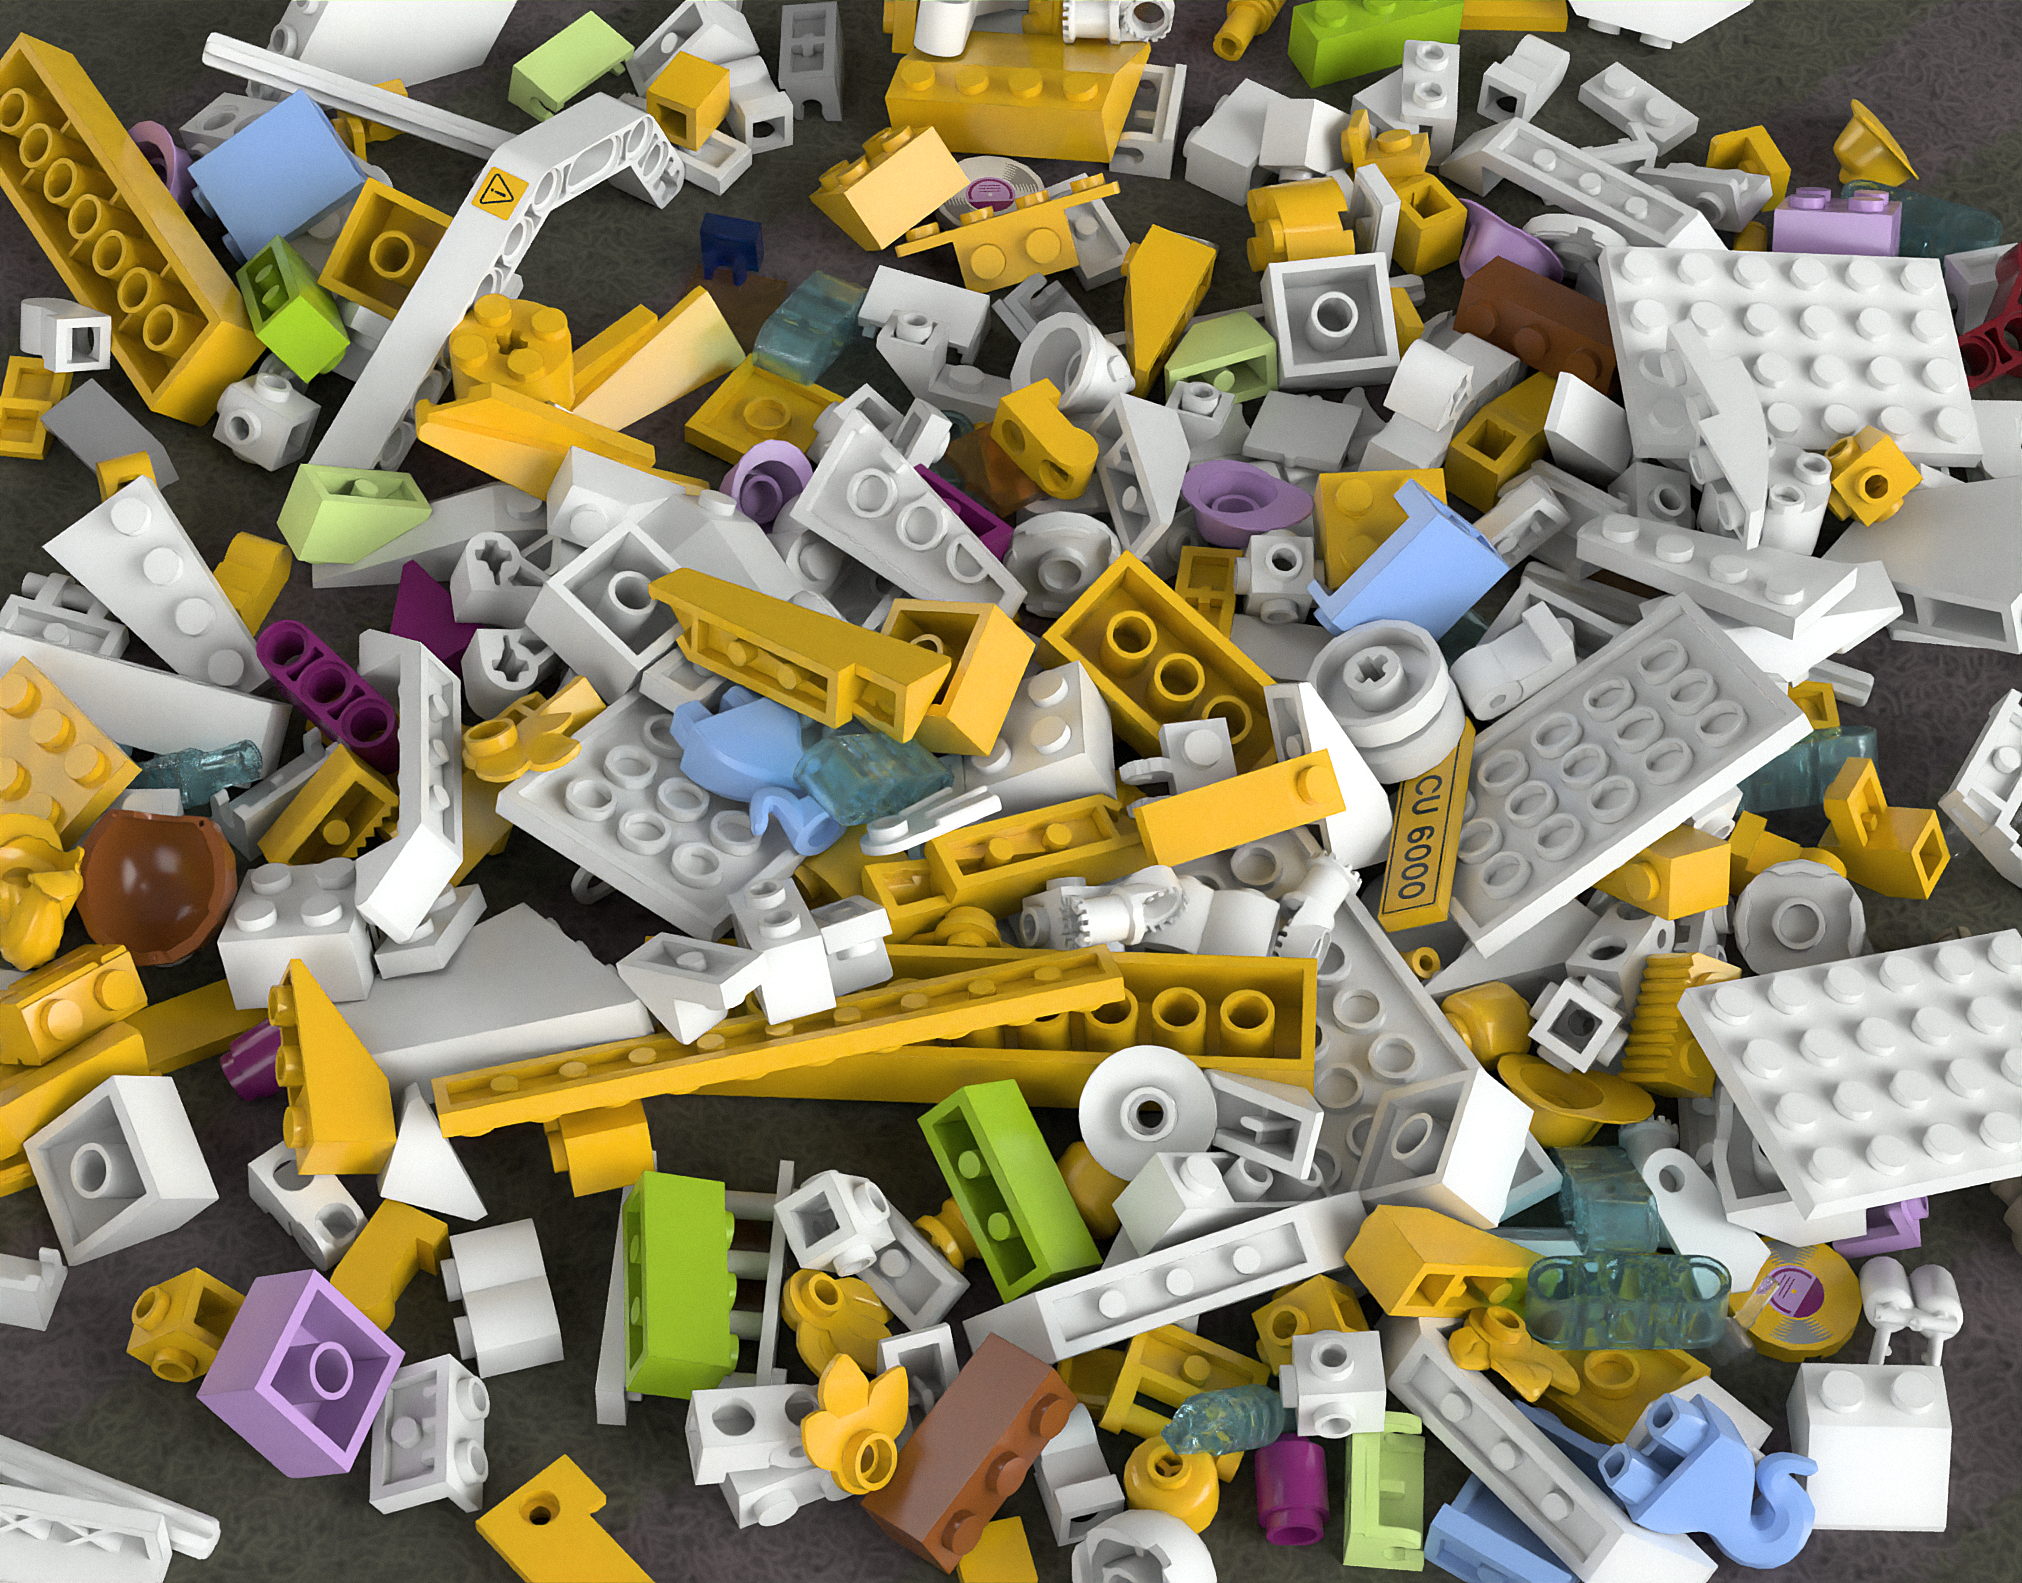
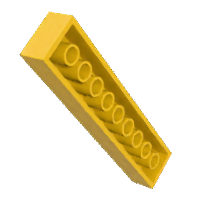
[645,936,1318,1111]

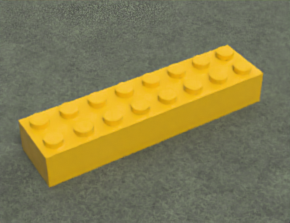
[0,32,267,427]

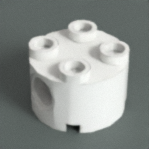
[1696,431,1832,556]

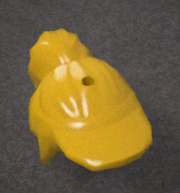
[0,812,85,972]

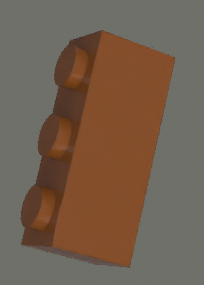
[1452,255,1621,398]
[860,1332,1079,1575]

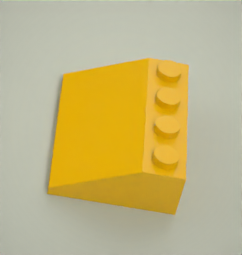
[885,31,1151,163]

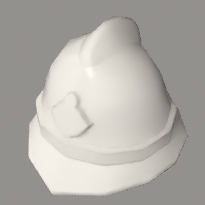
[1010,312,1135,417]

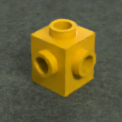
[1824,425,1923,527]
[126,1267,246,1383]
[1251,1274,1370,1377]

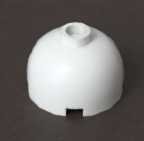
[1072,1509,1217,1583]

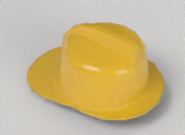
[1833,99,1919,192]
[1497,1053,1655,1151]

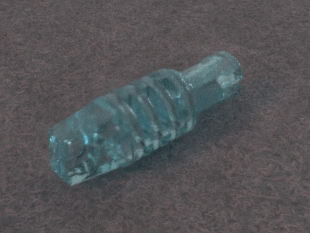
[125,739,263,810]
[1160,1383,1297,1456]

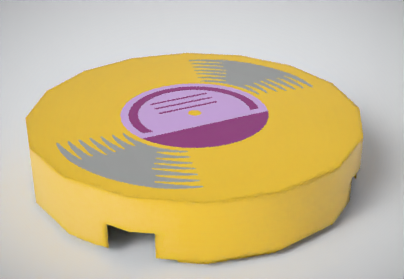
[1722,1236,1863,1362]

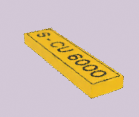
[1378,716,1476,933]

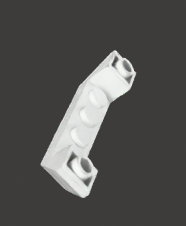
[1439,116,1728,250]
[876,309,1235,449]
[354,629,463,944]
[962,1190,1367,1366]
[1374,1312,1718,1583]

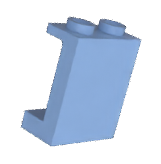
[187,88,367,266]
[1306,478,1511,642]
[1424,1399,1625,1583]

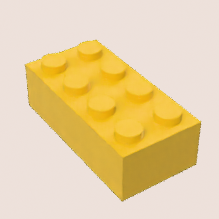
[1034,549,1278,776]

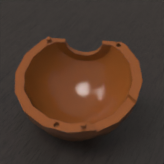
[76,809,237,967]

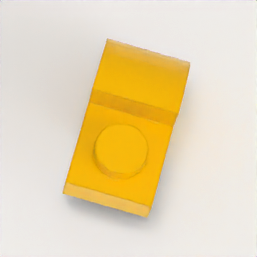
[1817,757,1951,900]

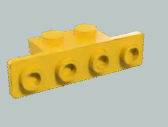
[895,173,1121,294]

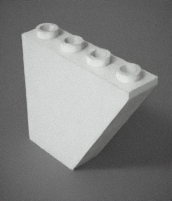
[245,0,517,111]
[1821,475,2022,655]
[333,902,659,1111]

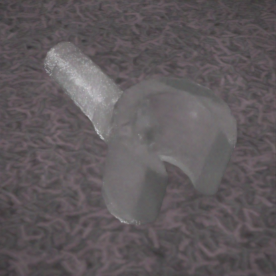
[1705,1275,1781,1369]

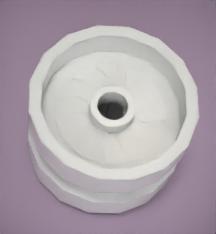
[1306,619,1466,784]

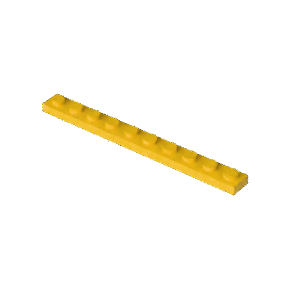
[431,943,1125,1139]

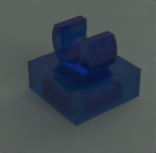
[700,212,764,286]

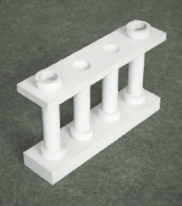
[595,1151,799,1426]

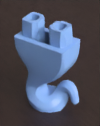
[669,684,851,856]
[1598,1393,1818,1569]

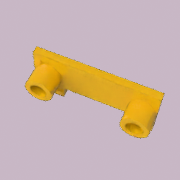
[475,1454,655,1583]

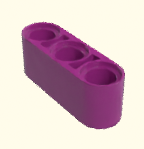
[256,619,400,776]

